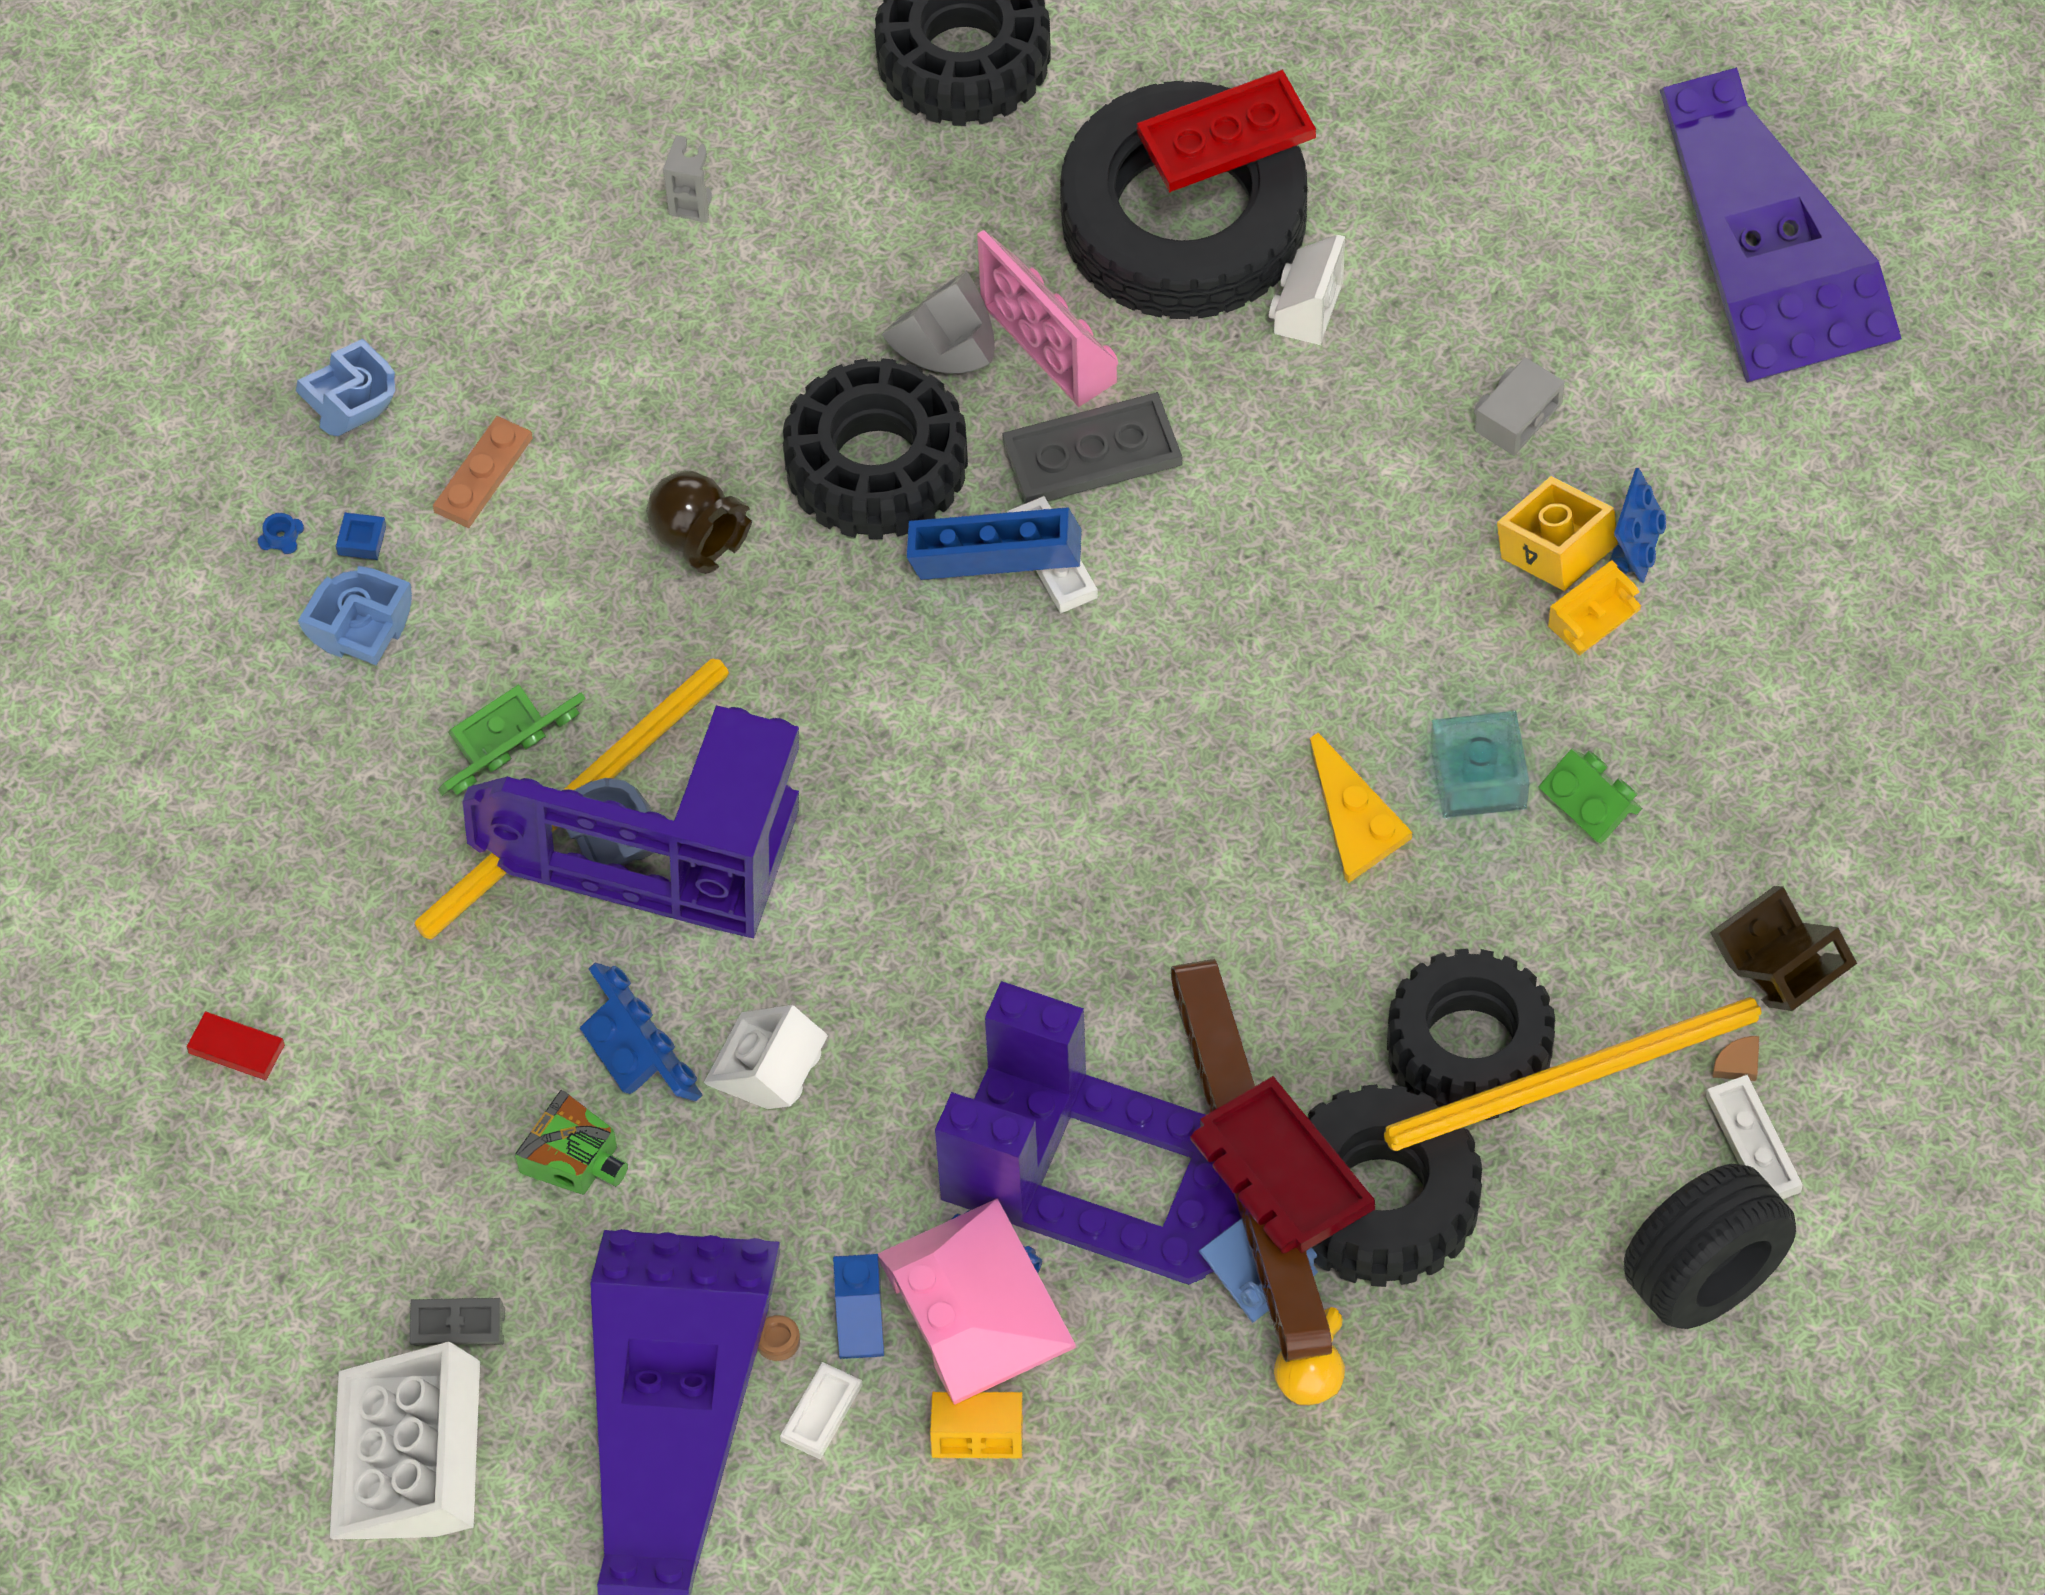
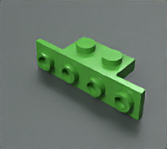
[437,684,586,796]

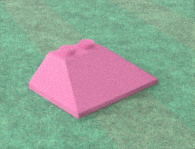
[878,1198,1076,1405]

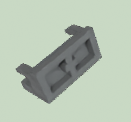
[410,1298,505,1346]

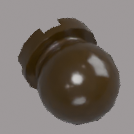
[646,471,752,574]

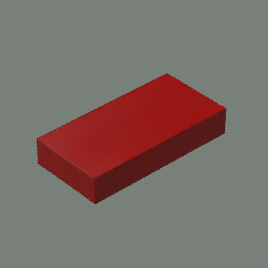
[186,1011,285,1081]

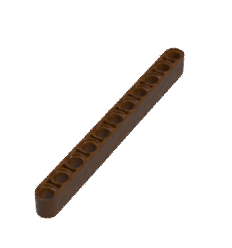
[1171,959,1332,1362]

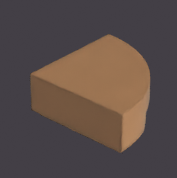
[1713,1036,1759,1081]

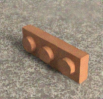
[433,416,533,528]

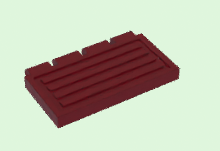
[1190,1076,1375,1254]

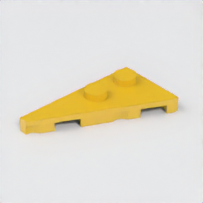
[1310,733,1412,883]

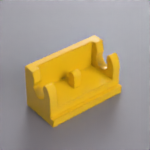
[1548,560,1641,656]
[930,1392,1023,1458]

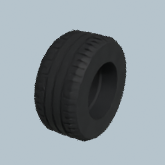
[1624,1163,1796,1329]

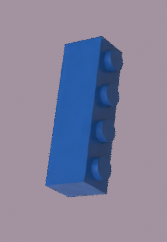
[907,507,1082,580]

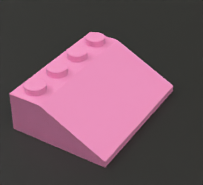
[977,230,1118,407]

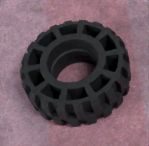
[874,0,1051,126]
[783,358,968,540]
[1308,1084,1482,1287]

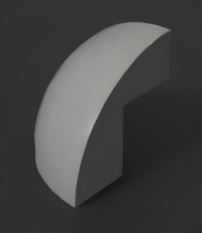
[881,270,995,373]

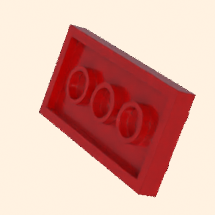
[1137,69,1316,193]

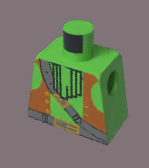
[515,1090,628,1195]

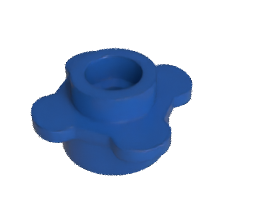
[258,513,304,554]

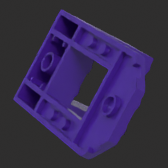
[462,705,799,939]
[935,981,1241,1285]

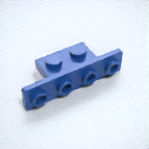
[579,962,703,1101]

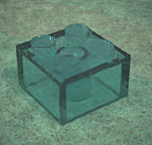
[1430,711,1530,818]

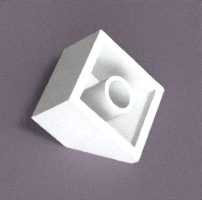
[1269,235,1345,345]
[704,1005,828,1109]

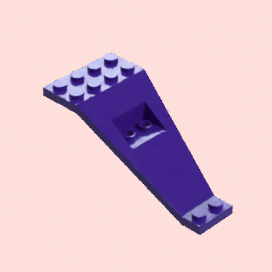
[1659,67,1902,383]
[590,1229,780,1595]

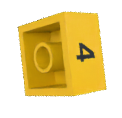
[1497,476,1618,591]

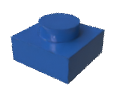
[336,512,386,560]

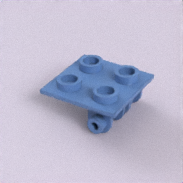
[1199,1219,1318,1323]

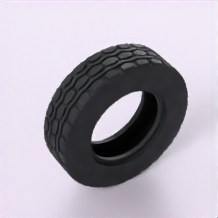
[1060,81,1308,319]

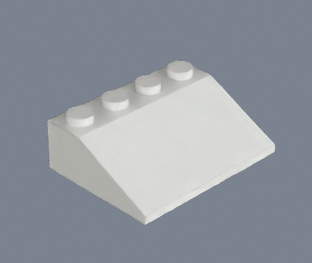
[330,1342,480,1540]

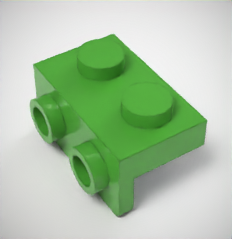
[1538,749,1643,843]

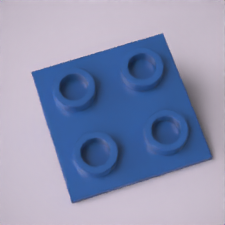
[1609,468,1666,583]

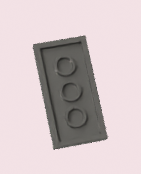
[1002,392,1182,504]

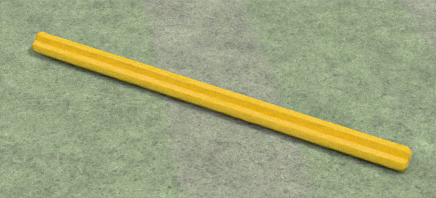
[414,658,729,939]
[1384,997,1762,1151]

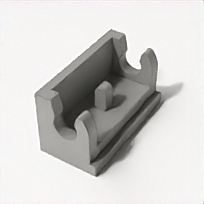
[663,135,712,223]

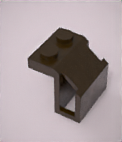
[1710,886,1858,1011]

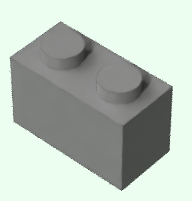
[1474,357,1565,456]

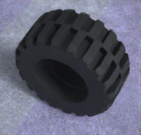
[1387,948,1555,1121]

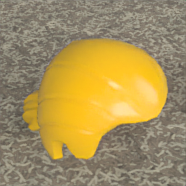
[1274,1307,1345,1405]

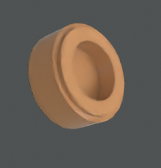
[758,1315,800,1361]

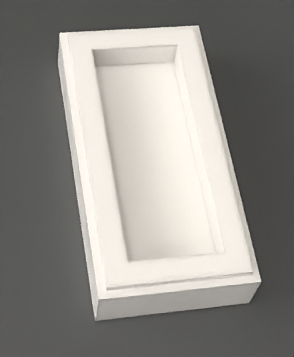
[780,1362,863,1459]

